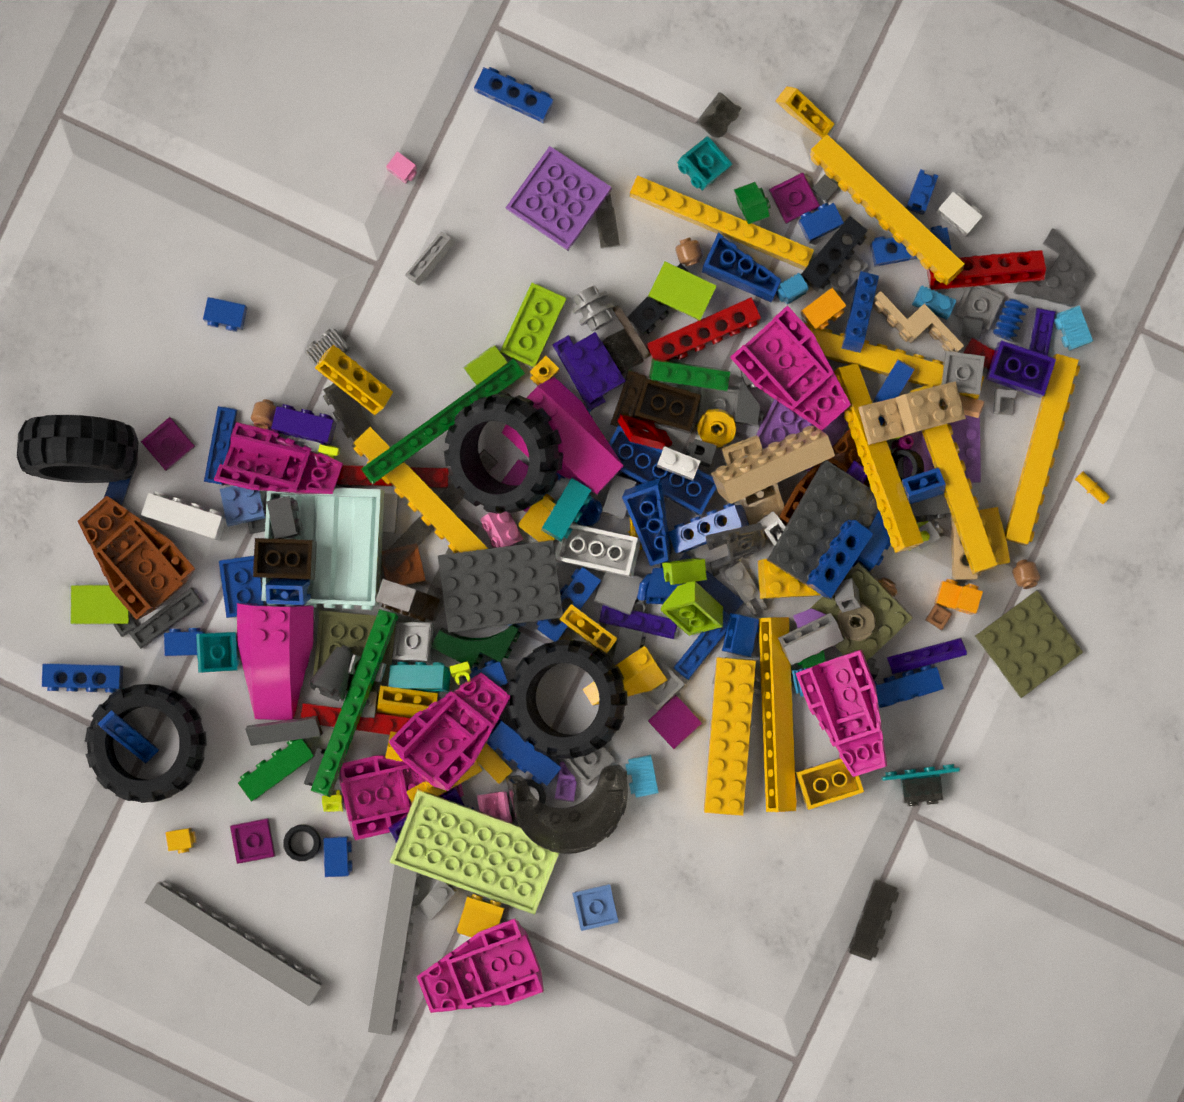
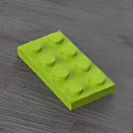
[500,283,567,368]

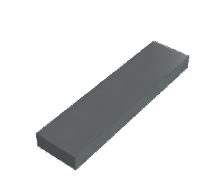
[129,588,203,649]
[245,716,323,746]

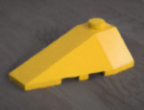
[582,646,668,706]

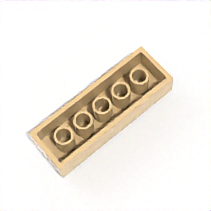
[711,426,835,504]

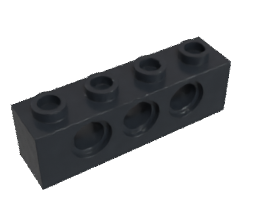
[801,216,868,292]
[627,263,690,336]

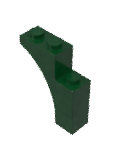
[432,623,521,669]

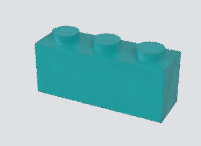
[541,478,592,542]
[388,662,451,692]

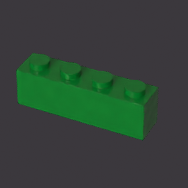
[649,359,730,391]
[238,738,315,802]

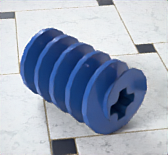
[993,299,1029,342]

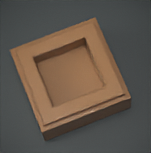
[925,604,952,630]

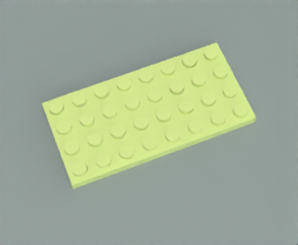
[390,789,563,915]

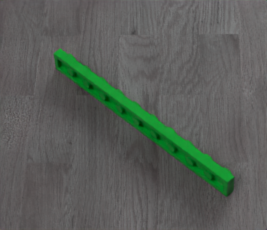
[361,359,525,485]
[311,609,399,797]

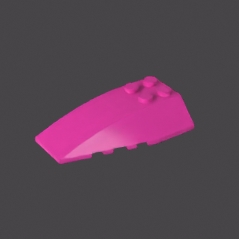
[730,305,851,431]
[501,377,624,495]
[214,422,343,494]
[237,603,314,720]
[796,650,887,777]
[389,673,511,791]
[339,756,464,840]
[416,918,544,1013]

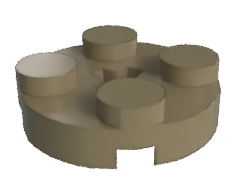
[837,601,876,641]

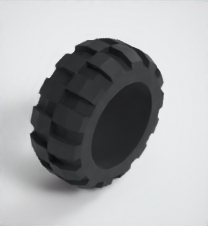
[444,393,563,514]
[17,415,139,483]
[507,640,628,759]
[85,684,207,803]

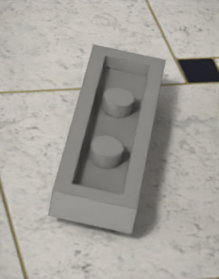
[405,231,455,286]

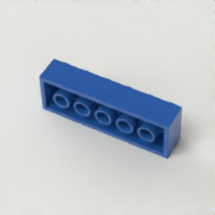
[609,425,716,516]

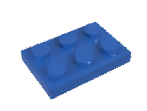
[219,556,264,618]

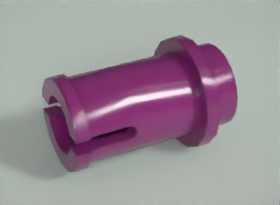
[891,435,914,452]

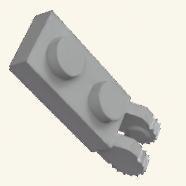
[724,561,767,617]

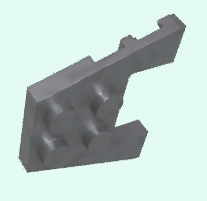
[1013,228,1092,307]
[705,523,766,576]

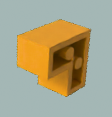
[800,287,846,331]
[934,579,983,615]

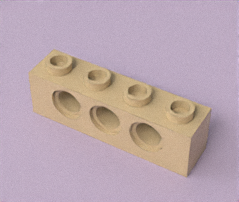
[951,507,981,580]

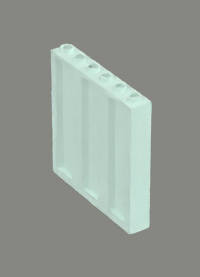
[261,488,385,610]

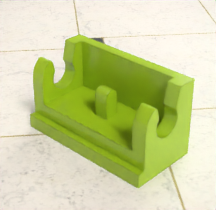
[463,345,508,385]
[662,558,707,585]

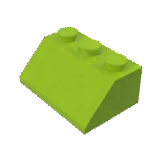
[660,581,723,636]

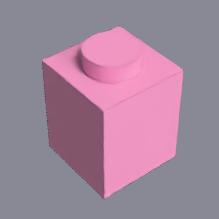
[386,151,417,184]

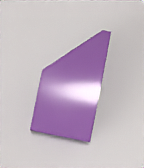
[793,608,827,628]
[555,762,577,802]

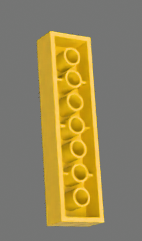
[704,657,756,816]

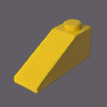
[775,86,835,139]
[979,507,1010,565]
[559,604,617,654]

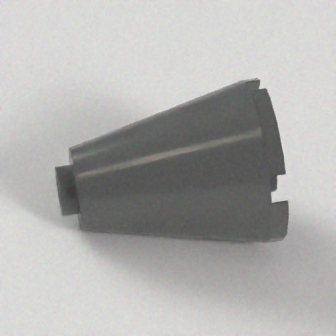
[308,645,353,701]

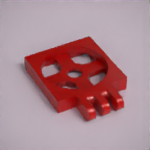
[618,415,672,450]

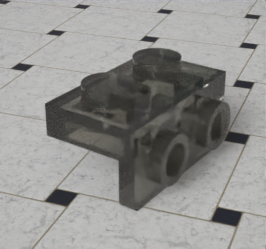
[696,92,742,138]
[602,329,644,374]
[901,776,943,806]

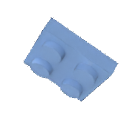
[220,486,266,527]
[572,884,619,931]

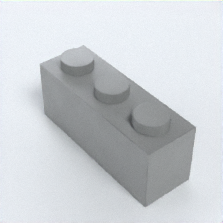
[778,613,844,665]

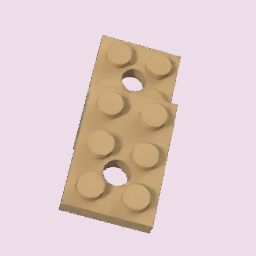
[872,291,964,352]
[858,381,966,445]
[721,435,784,540]

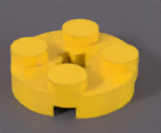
[697,409,736,448]

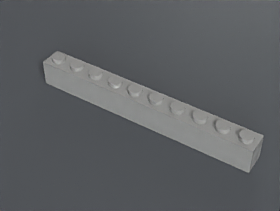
[368,865,421,1036]
[144,881,323,1006]

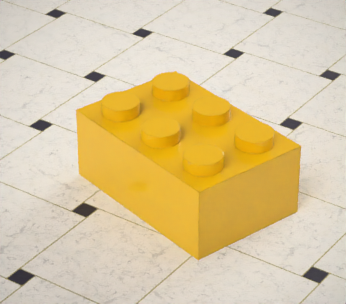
[758,559,820,599]
[795,758,864,810]

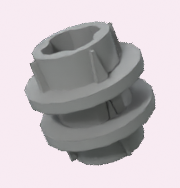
[573,286,614,331]

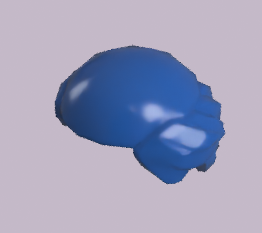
[577,498,602,526]

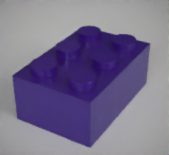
[560,332,625,404]
[985,340,1056,398]
[271,404,337,445]

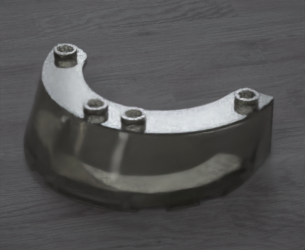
[506,764,628,854]

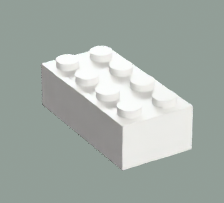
[141,491,226,541]
[555,524,641,578]

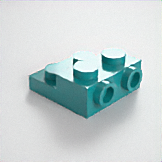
[677,136,733,191]
[196,632,239,673]

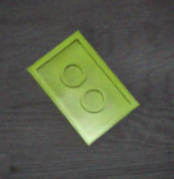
[648,261,717,321]
[70,585,130,624]

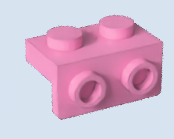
[480,512,523,548]
[477,791,512,823]

